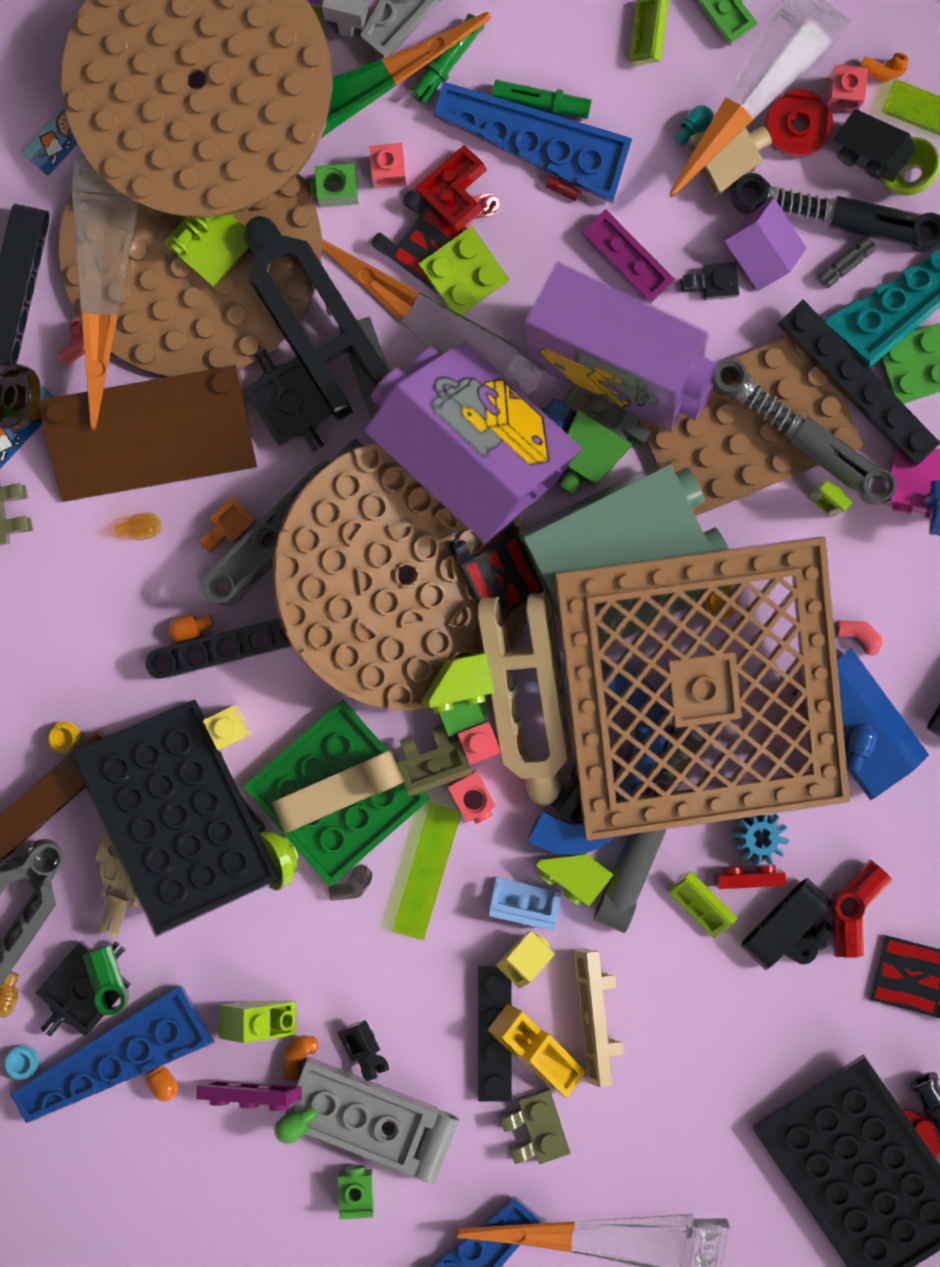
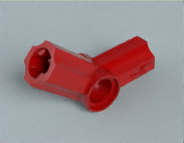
[830,859,893,958]

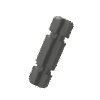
[817,236,877,288]

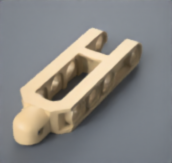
[478,592,574,806]

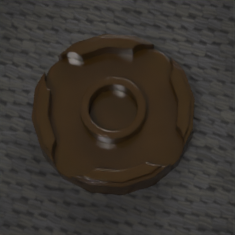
[0,364,41,431]

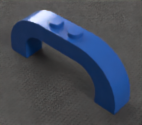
[527,662,666,855]

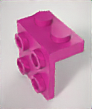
[882,448,940,521]

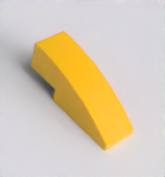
[487,1004,586,1098]

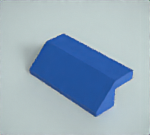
[792,648,929,800]

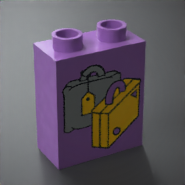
[525,261,718,433]
[365,340,583,543]

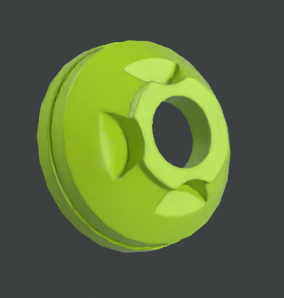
[881,137,940,196]
[259,831,298,891]

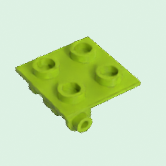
[163,214,248,287]

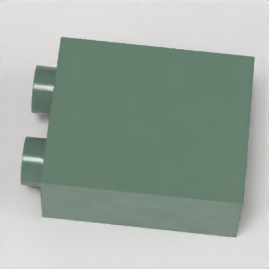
[517,462,729,646]

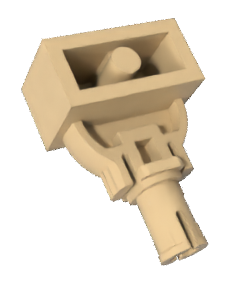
[95,829,139,936]

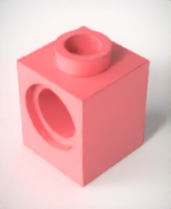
[825,65,868,112]
[369,143,406,189]
[448,770,496,824]

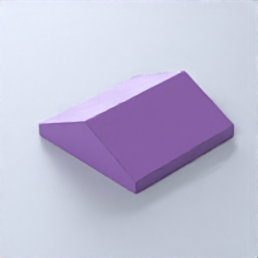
[722,197,807,291]

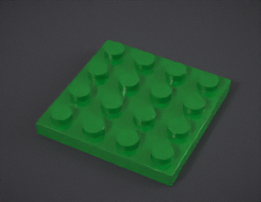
[243,699,431,887]

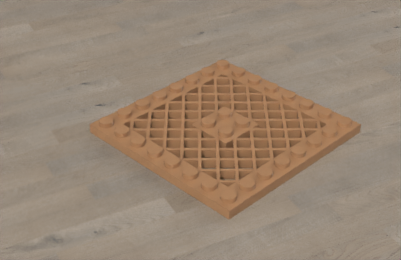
[554,536,850,841]

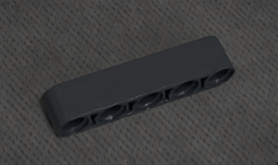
[0,203,50,366]
[145,618,292,679]

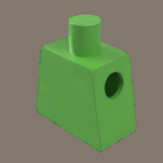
[557,411,632,496]

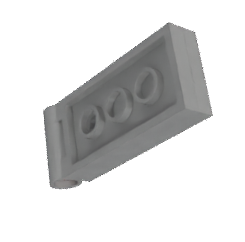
[285,1056,460,1184]

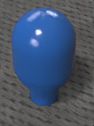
[847,724,877,771]

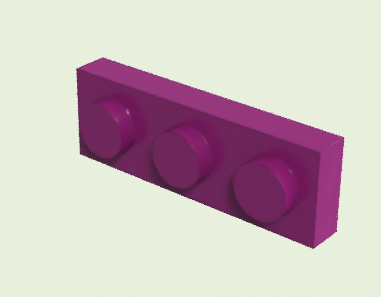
[581,209,675,304]
[196,1079,302,1111]

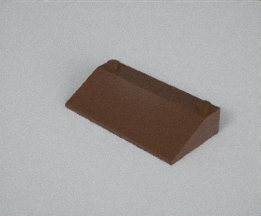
[39,365,258,502]

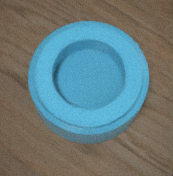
[4,1045,40,1080]

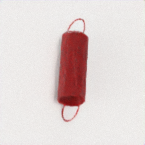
[538,175,588,202]

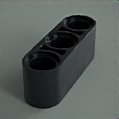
[741,878,832,970]

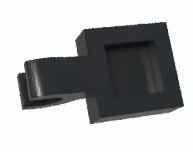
[680,262,740,300]
[337,1020,389,1081]

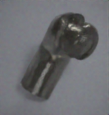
[329,864,372,901]

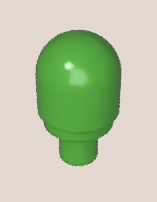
[274,1104,319,1144]

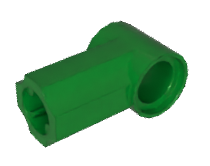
[83,945,129,1016]

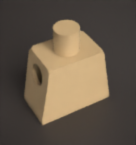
[687,126,772,200]

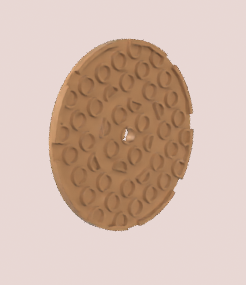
[61,0,333,218]
[59,164,322,377]
[272,443,527,710]

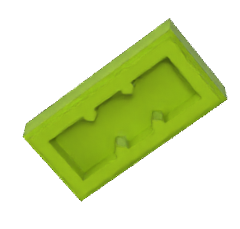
[629,0,669,66]
[808,480,853,517]
[667,870,738,938]

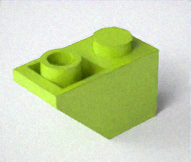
[421,653,495,713]
[535,853,613,906]
[219,1001,296,1043]

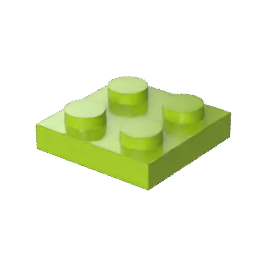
[418,226,510,319]

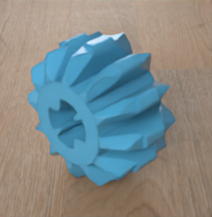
[731,814,789,866]

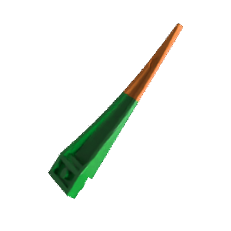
[321,12,492,138]

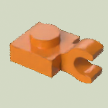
[199,496,257,554]

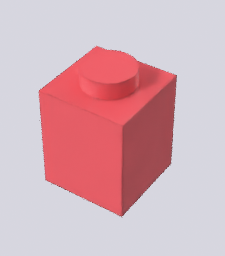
[458,721,501,765]

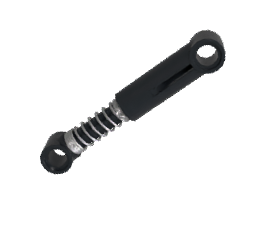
[731,173,940,252]

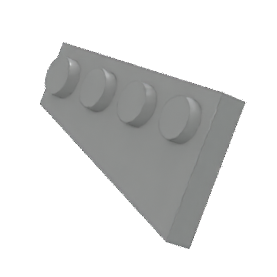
[360,0,442,58]

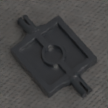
[244,349,332,452]
[36,941,131,1037]

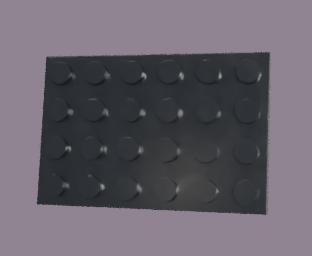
[71,699,280,938]
[753,1054,940,1267]

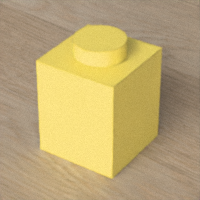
[203,705,252,750]
[496,931,555,989]

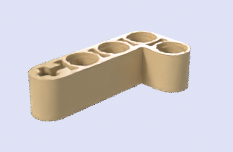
[271,750,404,833]

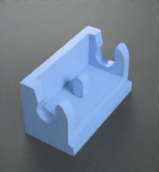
[488,877,561,931]

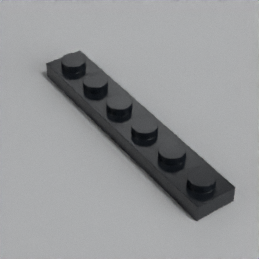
[777,299,940,467]

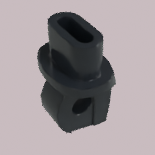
[785,919,833,965]

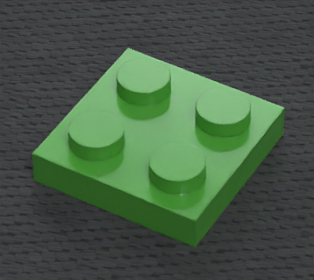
[879,322,940,404]

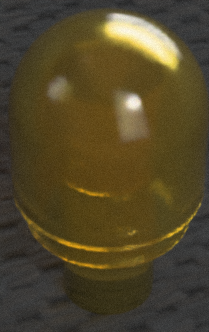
[114,512,162,540]
[0,971,19,1018]

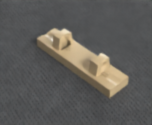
[573,948,623,1088]

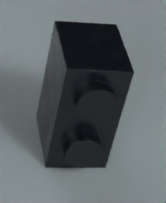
[832,109,916,183]

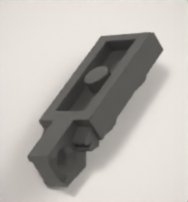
[562,385,651,446]

